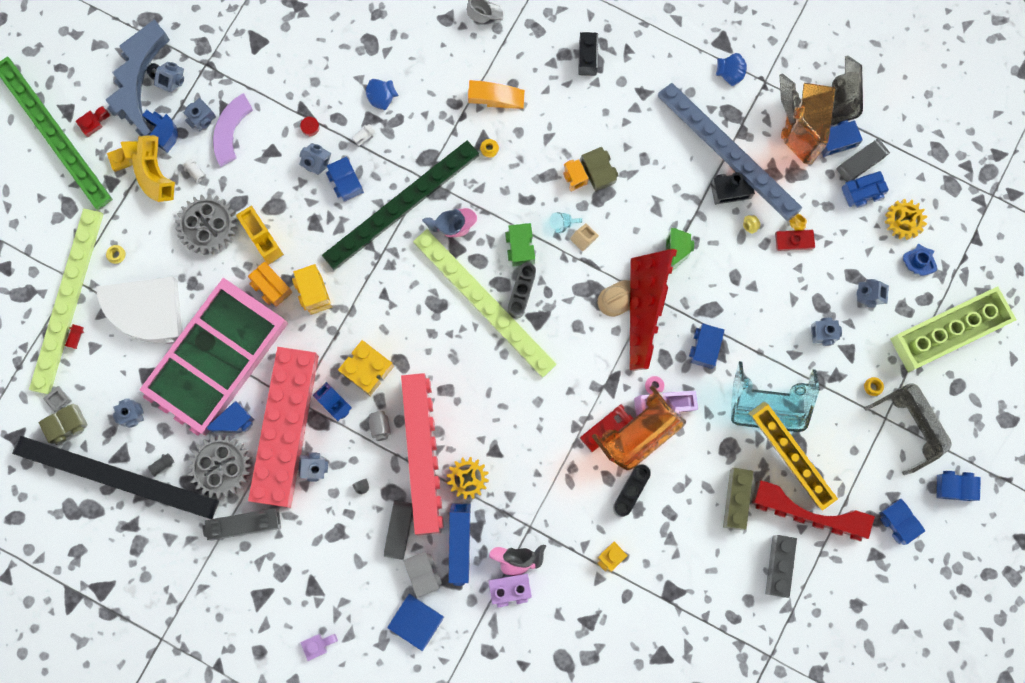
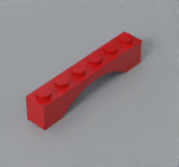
[751,480,875,542]

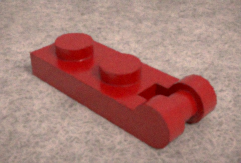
[580,404,634,453]

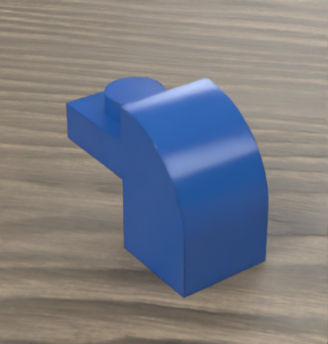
[142,109,178,153]
[313,382,352,421]

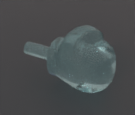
[549,212,582,233]

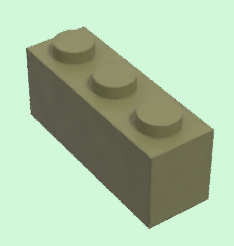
[723,468,753,530]

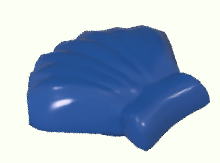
[716,53,747,86]
[366,79,399,110]
[903,243,938,276]

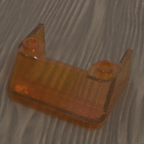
[781,83,835,165]
[592,385,686,471]

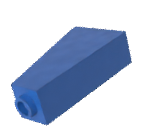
[449,503,471,586]

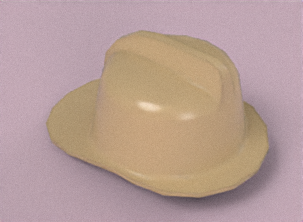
[598,280,630,317]

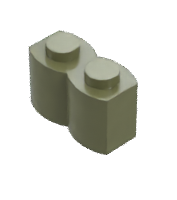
[580,147,618,192]
[38,404,88,445]

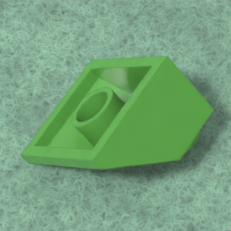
[666,228,694,270]

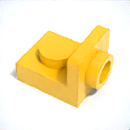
[597,541,628,572]

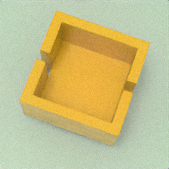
[292,264,333,315]
[338,340,394,397]

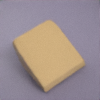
[570,223,599,251]

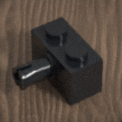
[711,172,755,205]

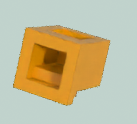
[563,159,589,192]

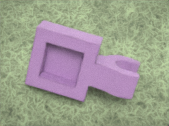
[300,634,338,661]

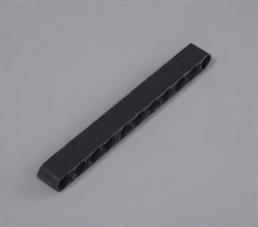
[12,435,219,519]

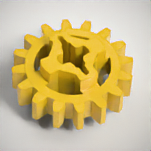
[884,199,928,240]
[447,457,489,500]

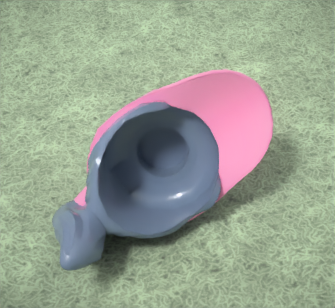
[422,208,477,237]

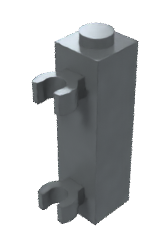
[202,508,282,541]

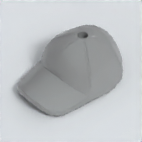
[466,0,503,23]

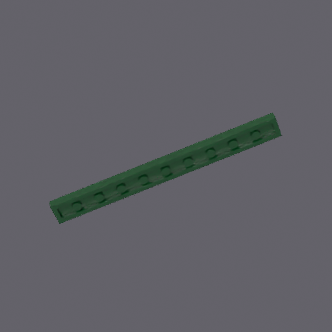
[322,140,479,271]

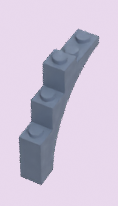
[105,19,170,136]

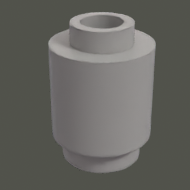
[368,411,391,441]

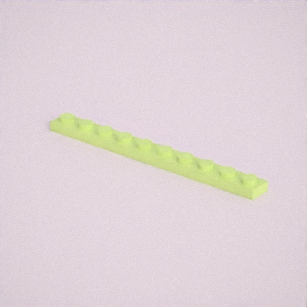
[29,208,104,394]
[413,229,557,378]

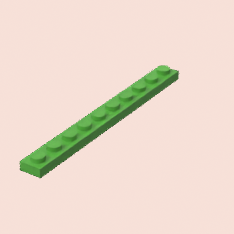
[0,56,113,210]

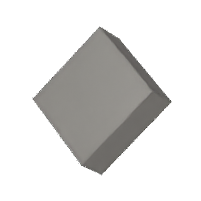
[43,386,72,413]

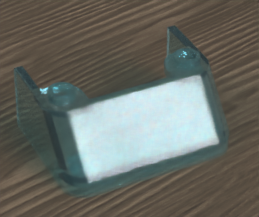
[731,361,820,432]

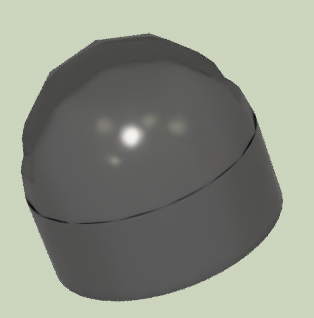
[352,478,369,494]

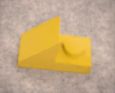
[107,141,138,172]

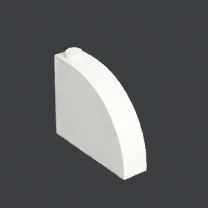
[96,277,182,344]

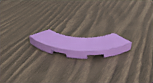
[213,93,253,167]

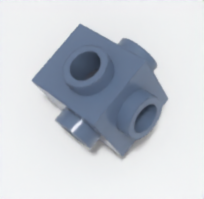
[154,62,184,92]
[183,98,216,131]
[299,143,332,175]
[856,279,889,308]
[811,317,842,346]
[113,398,144,428]
[298,452,328,482]

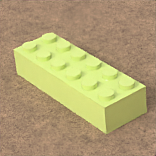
[890,286,1017,373]

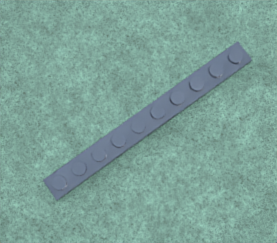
[658,83,803,222]

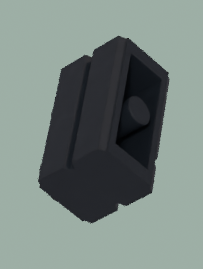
[578,32,598,76]

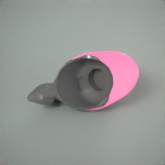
[489,544,546,576]

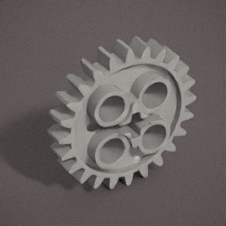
[175,194,238,255]
[187,435,253,499]

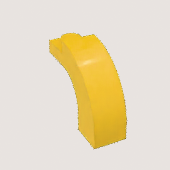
[132,135,175,202]

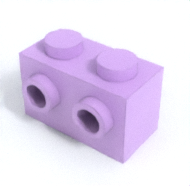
[488,574,532,608]

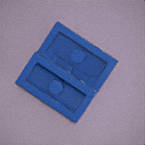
[387,594,444,651]

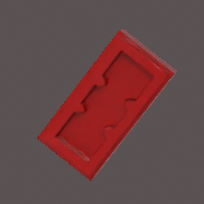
[775,229,815,251]

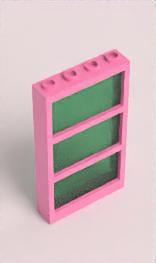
[139,278,288,436]

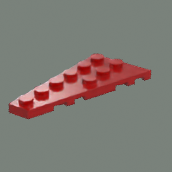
[630,249,677,371]

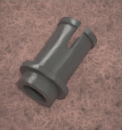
[148,453,175,476]

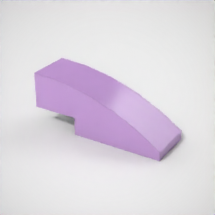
[634,391,698,417]

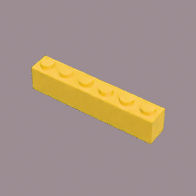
[749,402,838,511]

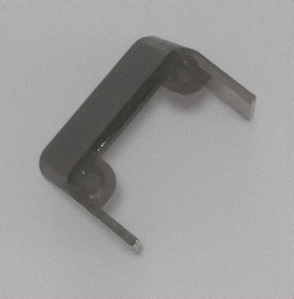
[779,55,863,134]
[864,383,952,475]

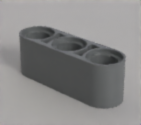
[836,138,890,182]
[508,262,536,319]
[384,500,413,560]

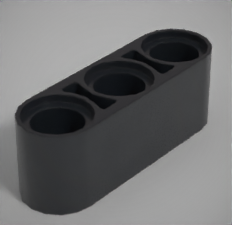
[613,464,651,517]

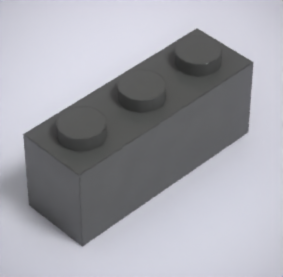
[765,535,797,598]

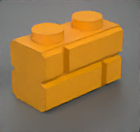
[248,262,292,307]

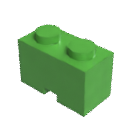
[505,223,535,267]

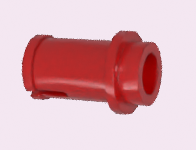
[65,324,84,349]

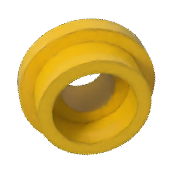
[480,139,499,158]
[789,214,807,231]
[864,377,884,396]

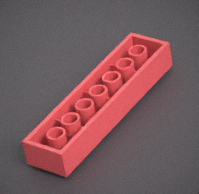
[248,347,319,508]
[401,373,444,536]

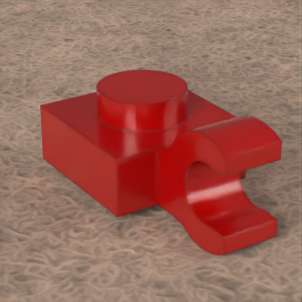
[75,106,111,137]

